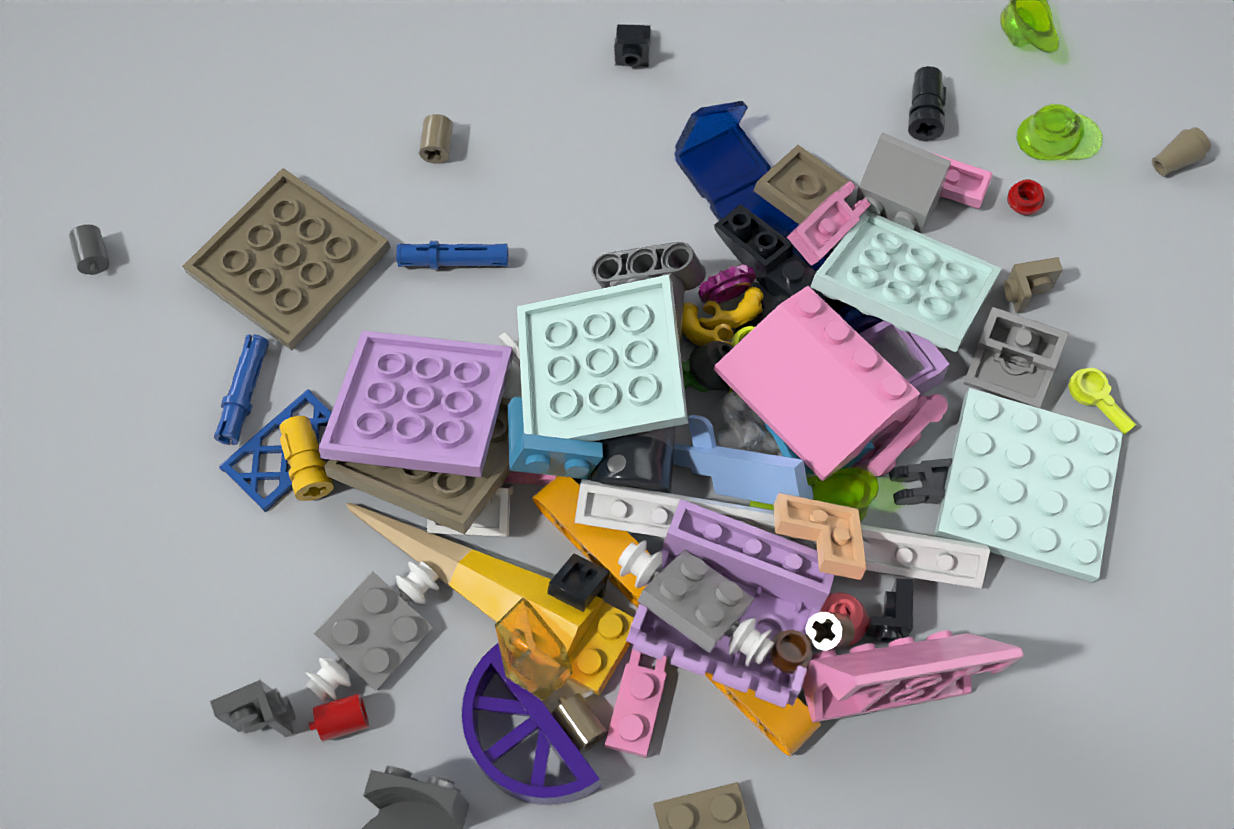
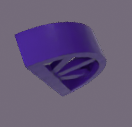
[462,643,602,805]

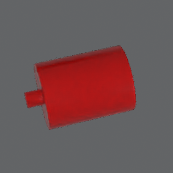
[309,693,369,742]

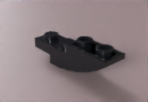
[714,204,848,313]

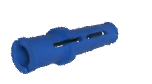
[396,241,509,270]
[214,334,269,445]

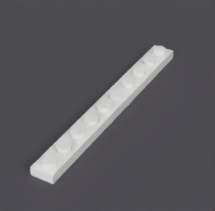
[574,479,990,589]

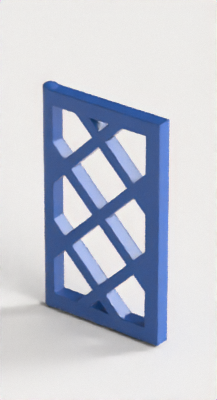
[219,389,332,512]

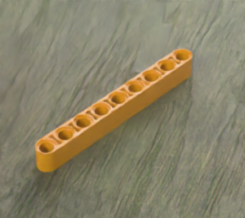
[532,476,821,757]

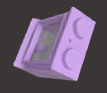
[859,321,949,396]

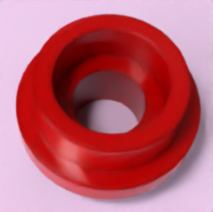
[1007,179,1045,215]

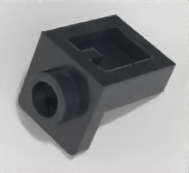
[614,24,651,67]
[547,553,609,612]
[866,578,913,644]

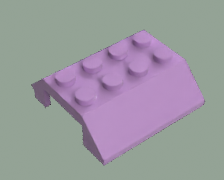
[626,499,835,708]

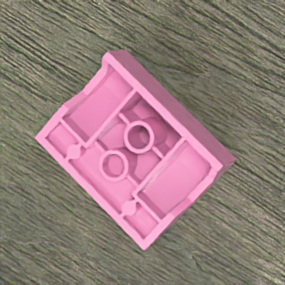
[714,286,920,481]
[802,631,1024,723]

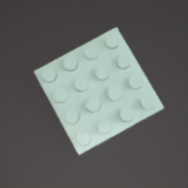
[811,210,1002,352]
[517,275,688,442]
[934,388,1123,583]

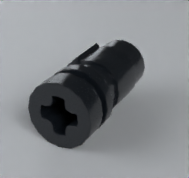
[908,66,946,141]

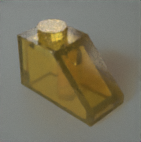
[495,597,573,701]

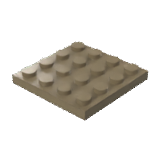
[182,168,391,351]
[325,397,511,535]

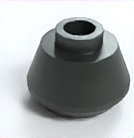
[689,341,734,391]

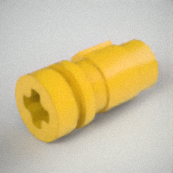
[279,416,334,501]

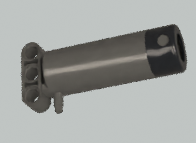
[591,242,706,494]

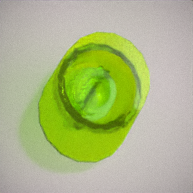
[1000,0,1060,53]
[1016,104,1103,160]
[807,468,879,523]

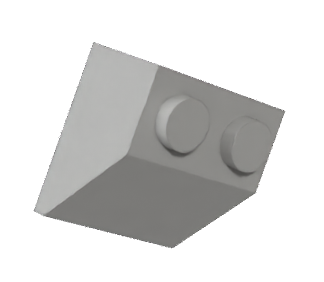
[855,132,951,234]

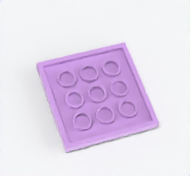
[319,330,513,477]

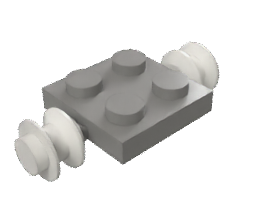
[618,540,775,667]
[305,561,439,702]

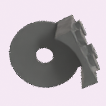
[362,766,469,829]

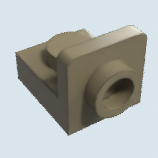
[1004,257,1063,314]

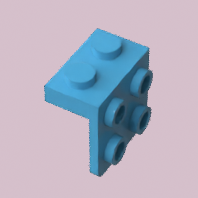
[508,397,603,479]

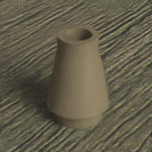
[1152,127,1211,176]

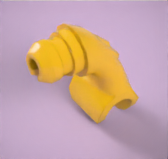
[699,287,764,330]
[682,302,734,346]

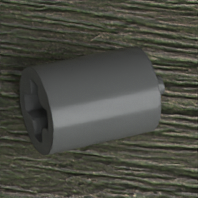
[69,224,109,275]

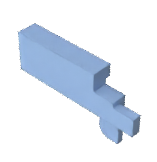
[673,415,813,505]

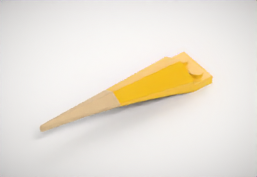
[346,503,634,696]

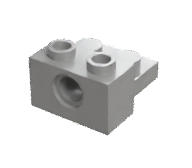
[964,307,1069,408]

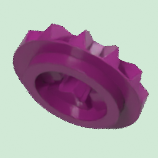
[698,265,756,304]

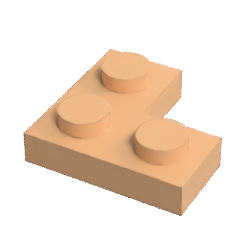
[774,493,866,580]

